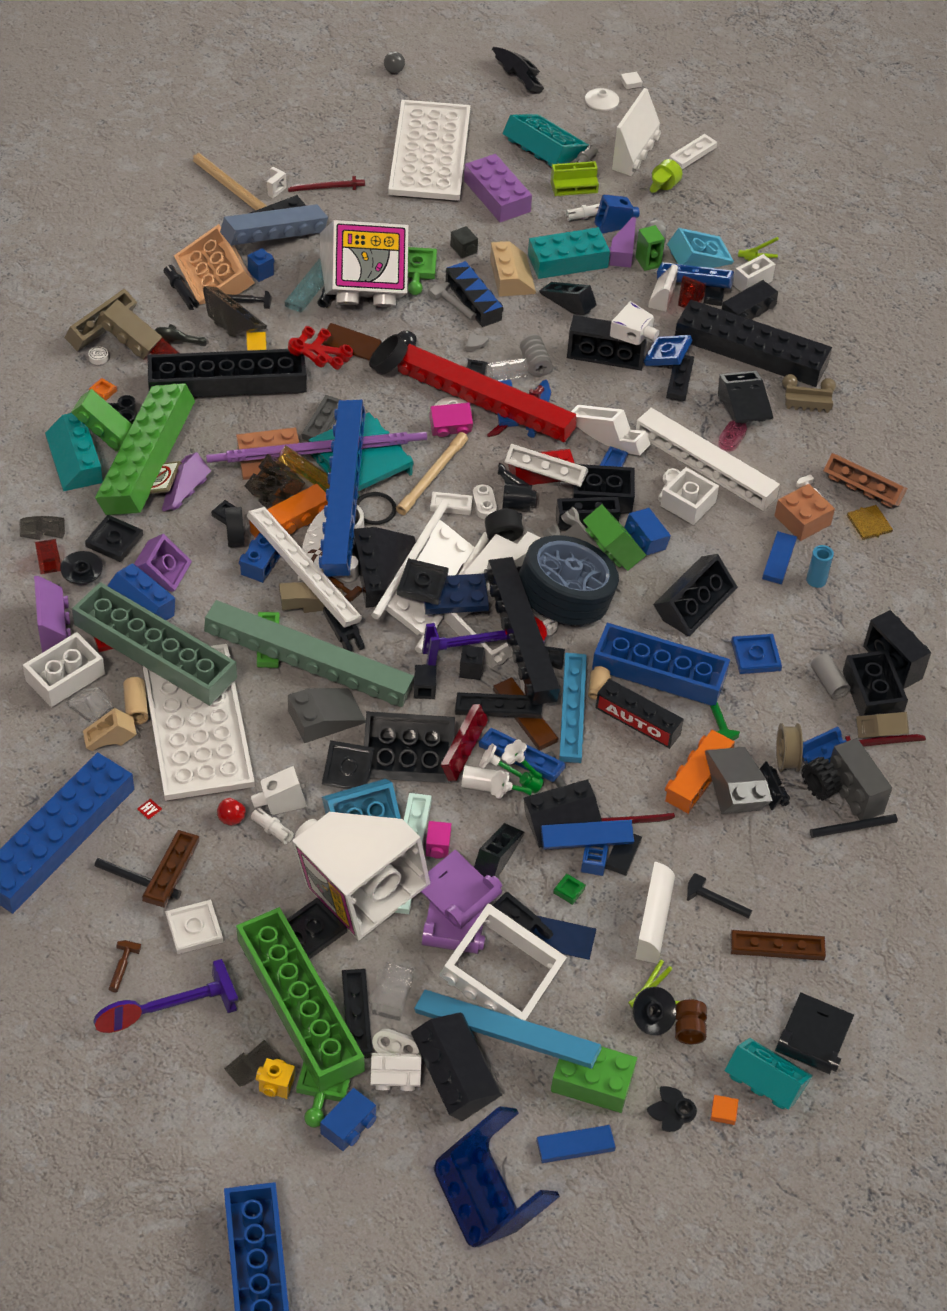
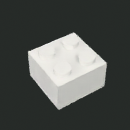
[660,467,719,525]

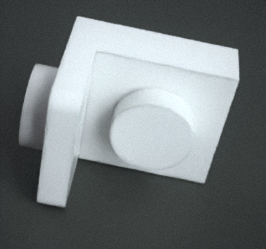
[267,167,287,198]

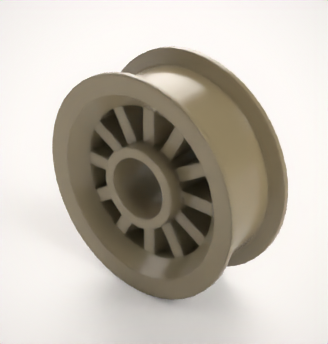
[776,723,803,772]

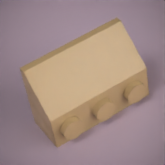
[490,241,536,297]

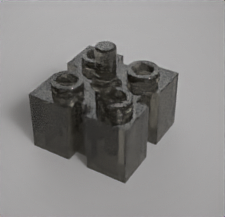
[244,454,305,509]

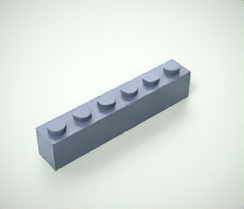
[220,204,328,245]

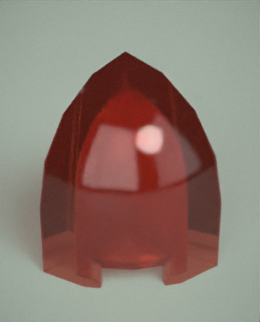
[150,338,180,355]

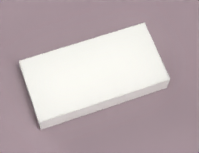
[430,492,473,515]

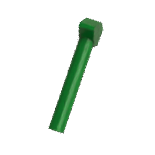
[710,702,740,741]

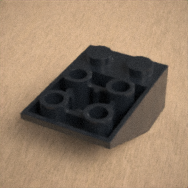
[718,370,773,424]

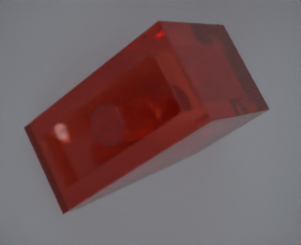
[678,275,706,308]

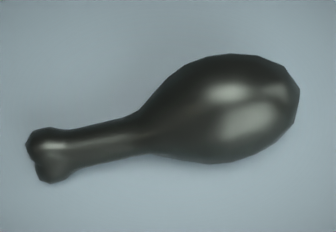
[155,324,207,346]

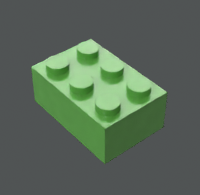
[583,504,646,571]
[551,1046,637,1113]

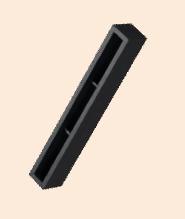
[484,557,560,705]

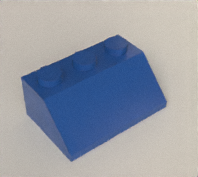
[108,563,175,620]

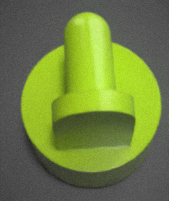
[650,159,683,193]

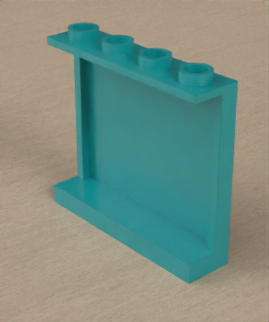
[309,412,414,499]

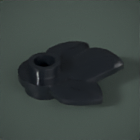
[647,1086,697,1132]

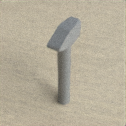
[428,282,476,320]

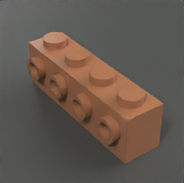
[823,453,908,508]

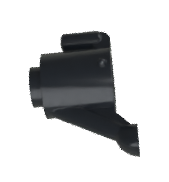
[498,463,537,520]

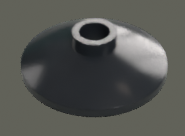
[60,551,103,584]
[633,987,676,1035]

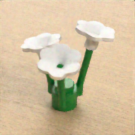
[479,739,543,799]

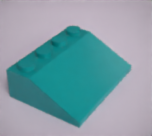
[502,114,589,166]

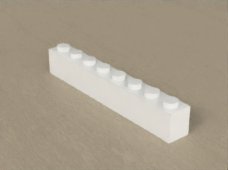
[636,408,780,511]

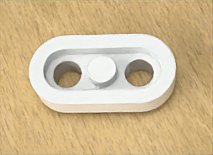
[473,484,497,519]
[372,1029,420,1054]

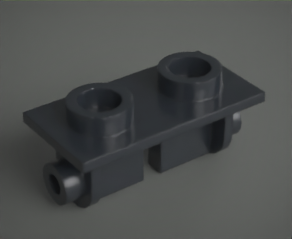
[760,761,790,810]

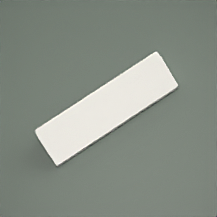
[504,444,588,487]

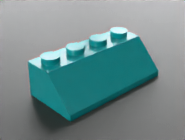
[45,413,103,492]

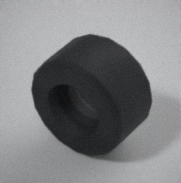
[485,509,524,542]

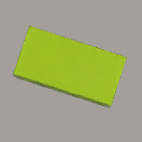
[550,161,599,196]

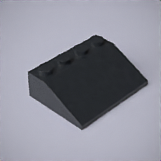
[353,527,416,608]
[364,711,455,784]

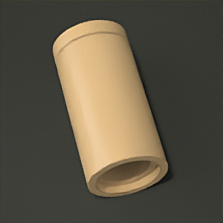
[123,677,148,725]

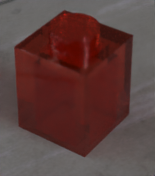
[35,539,61,574]

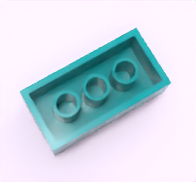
[528,227,610,279]

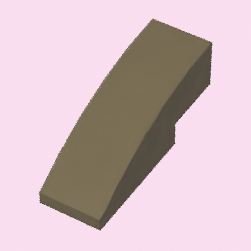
[279,582,343,613]

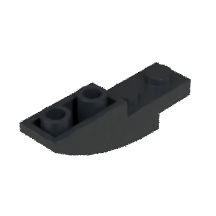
[492,47,544,93]

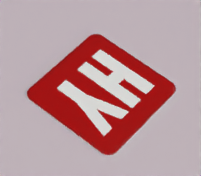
[137,799,162,819]

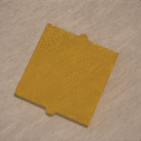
[847,505,893,540]

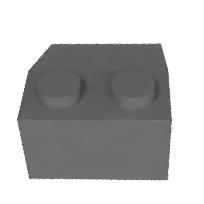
[288,688,366,743]
[705,747,772,814]

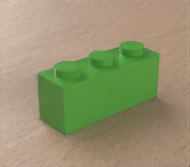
[71,389,132,451]

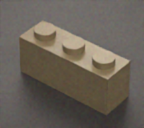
[99,299,162,360]

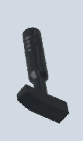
[226,291,271,309]

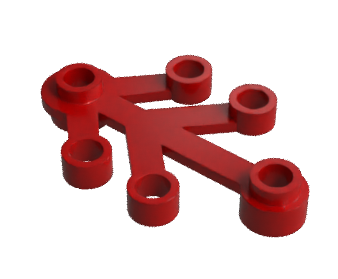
[288,326,353,370]

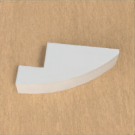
[571,405,650,456]
[464,531,541,583]

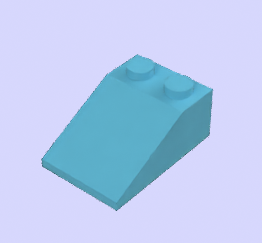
[667,228,734,268]

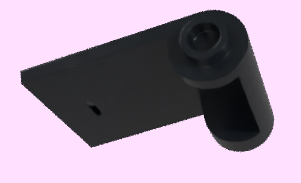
[775,992,854,1075]

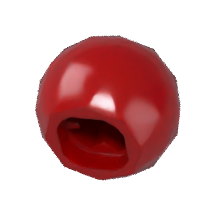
[217,798,246,826]

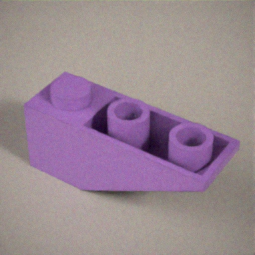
[162,452,211,511]

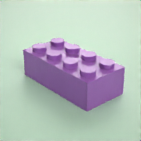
[464,154,532,222]

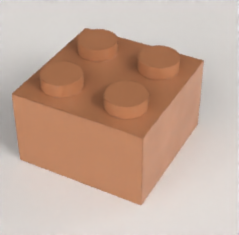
[774,484,835,541]

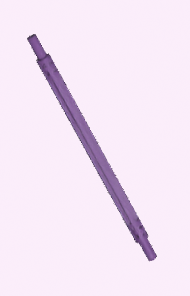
[206,432,427,463]

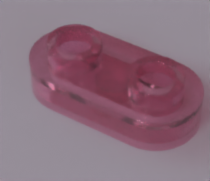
[718,420,747,452]

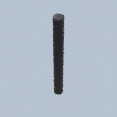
[810,814,898,838]
[95,858,181,900]

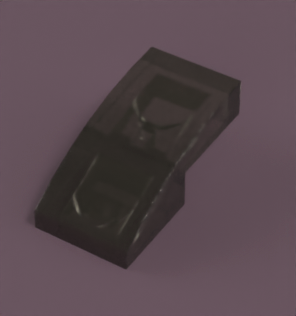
[19,516,65,540]
[224,1040,281,1087]

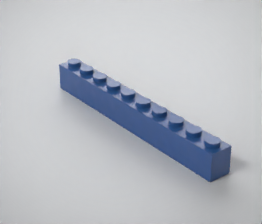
[319,399,366,577]

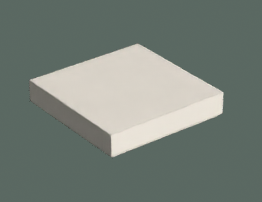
[165,900,223,954]

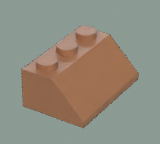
[236,427,303,480]

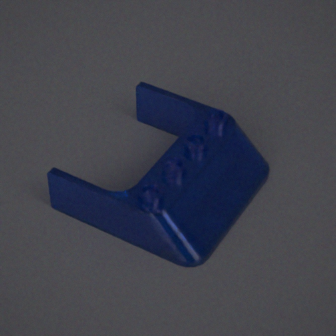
[434,1106,560,1247]

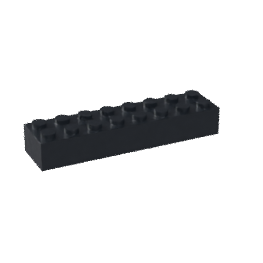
[675,299,832,387]
[147,349,307,397]

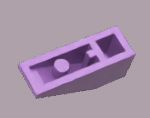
[609,217,636,268]

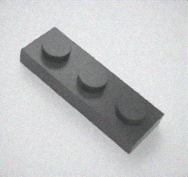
[302,395,341,441]

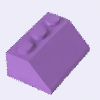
[34,576,71,653]

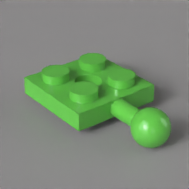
[408,247,437,295]
[296,1062,351,1128]

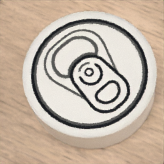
[88,347,108,365]

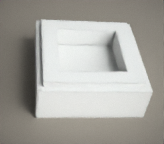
[620,72,642,89]

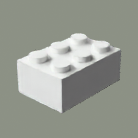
[23,632,105,707]

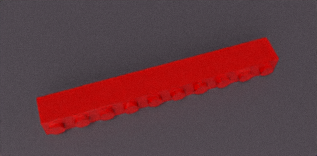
[397,344,576,442]

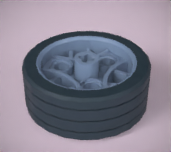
[519,535,619,625]

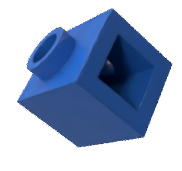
[247,248,275,282]

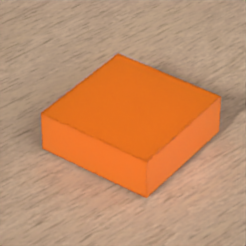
[89,378,117,401]
[710,1095,739,1125]

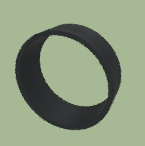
[369,334,408,375]

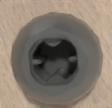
[384,52,405,73]

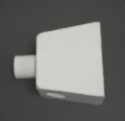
[251,766,307,815]

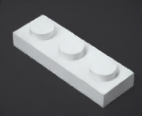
[669,134,717,169]

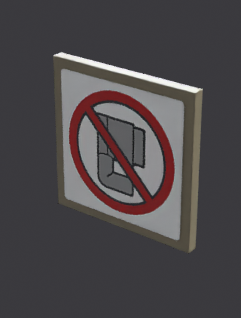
[150,461,182,494]

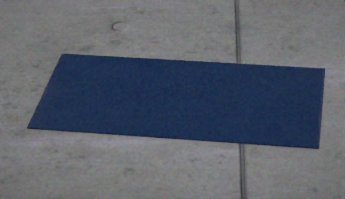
[532,916,597,960]

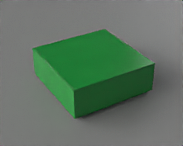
[553,873,586,905]

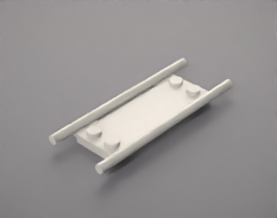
[371,499,489,653]

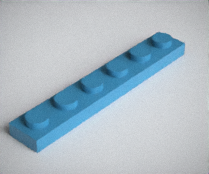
[559,653,587,763]

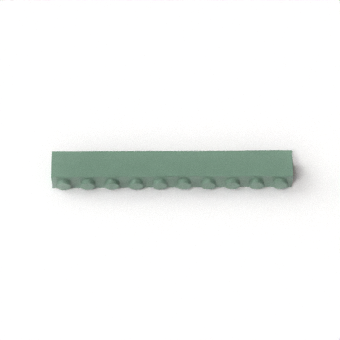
[204,600,414,707]

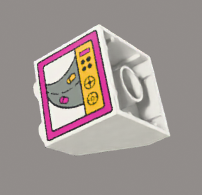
[320,220,409,307]
[292,812,430,941]

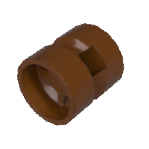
[675,999,707,1045]

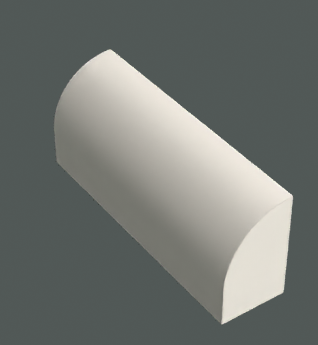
[635,862,675,964]

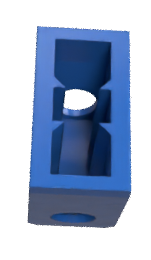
[594,195,640,234]

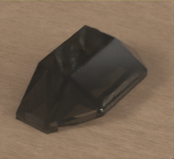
[203,286,267,337]

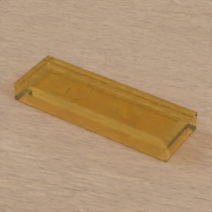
[278,445,330,492]

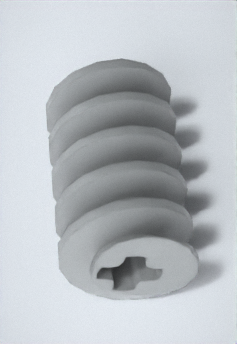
[520,334,553,377]

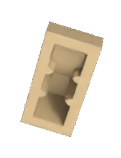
[83,708,137,751]

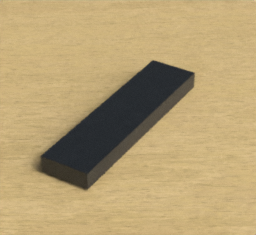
[455,692,544,719]
[342,969,372,1058]

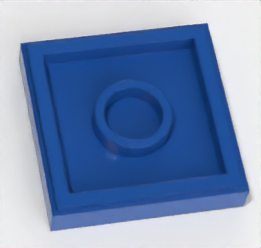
[644,335,693,366]
[731,634,782,674]

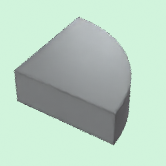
[465,333,489,351]

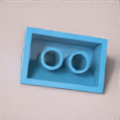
[322,779,401,819]

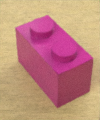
[429,402,473,437]

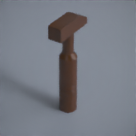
[327,576,362,602]
[109,940,141,993]

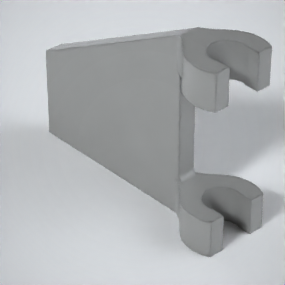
[542,507,605,553]

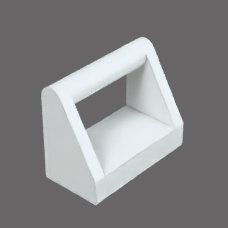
[648,265,678,312]

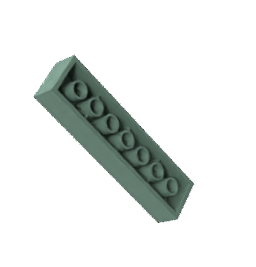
[72,582,237,706]

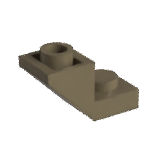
[856,712,909,738]

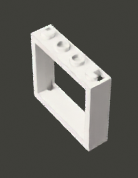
[444,582,558,668]
[439,903,567,1020]

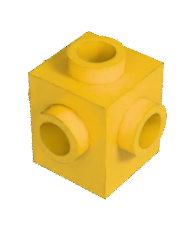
[256,1058,295,1099]

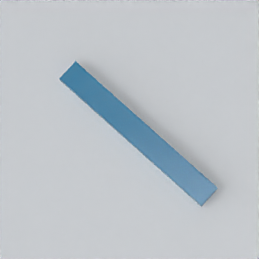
[414,990,601,1069]

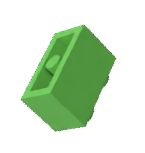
[635,225,665,271]

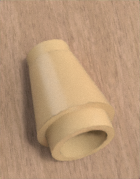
[588,666,611,700]

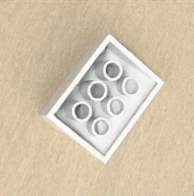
[612,88,661,176]

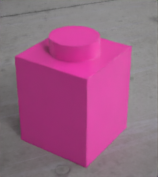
[425,821,452,859]

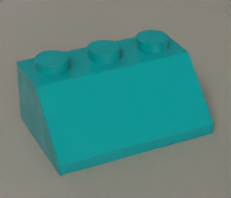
[724,1038,813,1110]

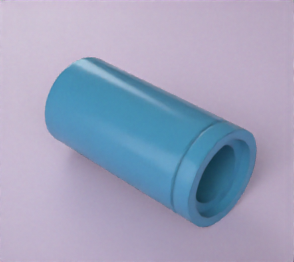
[806,545,834,588]

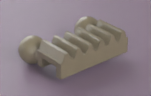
[782,374,836,413]

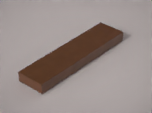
[493,677,558,751]
[142,830,199,908]
[730,930,826,961]

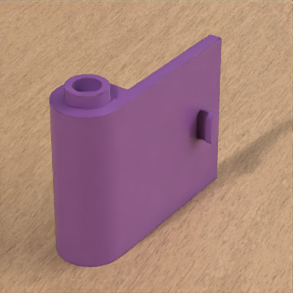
[421,849,502,929]
[422,902,485,954]

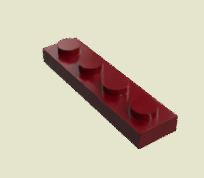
[441,704,488,781]

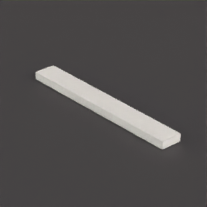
[247,507,362,627]

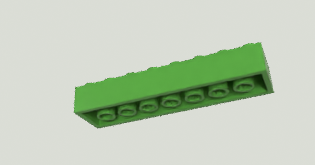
[95,383,195,515]
[236,907,365,1092]

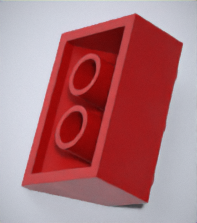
[508,449,575,485]

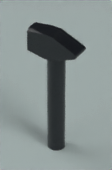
[687,873,753,919]

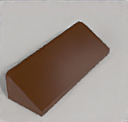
[322,323,382,361]

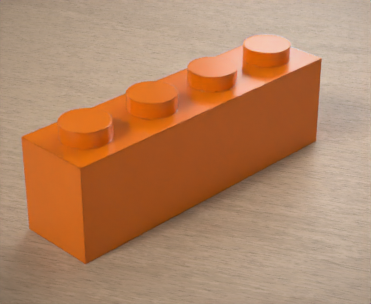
[249,483,328,538]
[665,730,735,814]

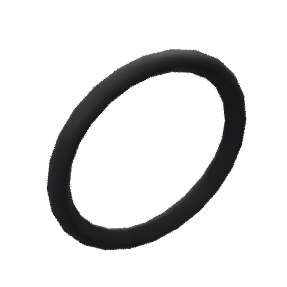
[357,492,397,525]

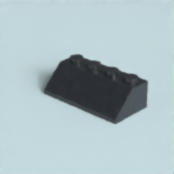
[653,554,738,636]
[411,1012,502,1121]

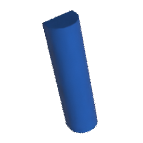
[657,262,734,289]

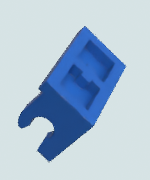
[802,727,847,764]

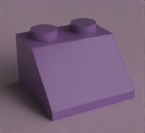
[134,534,192,592]

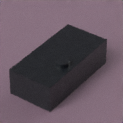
[567,315,647,371]

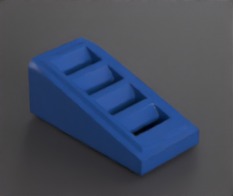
[581,845,608,876]

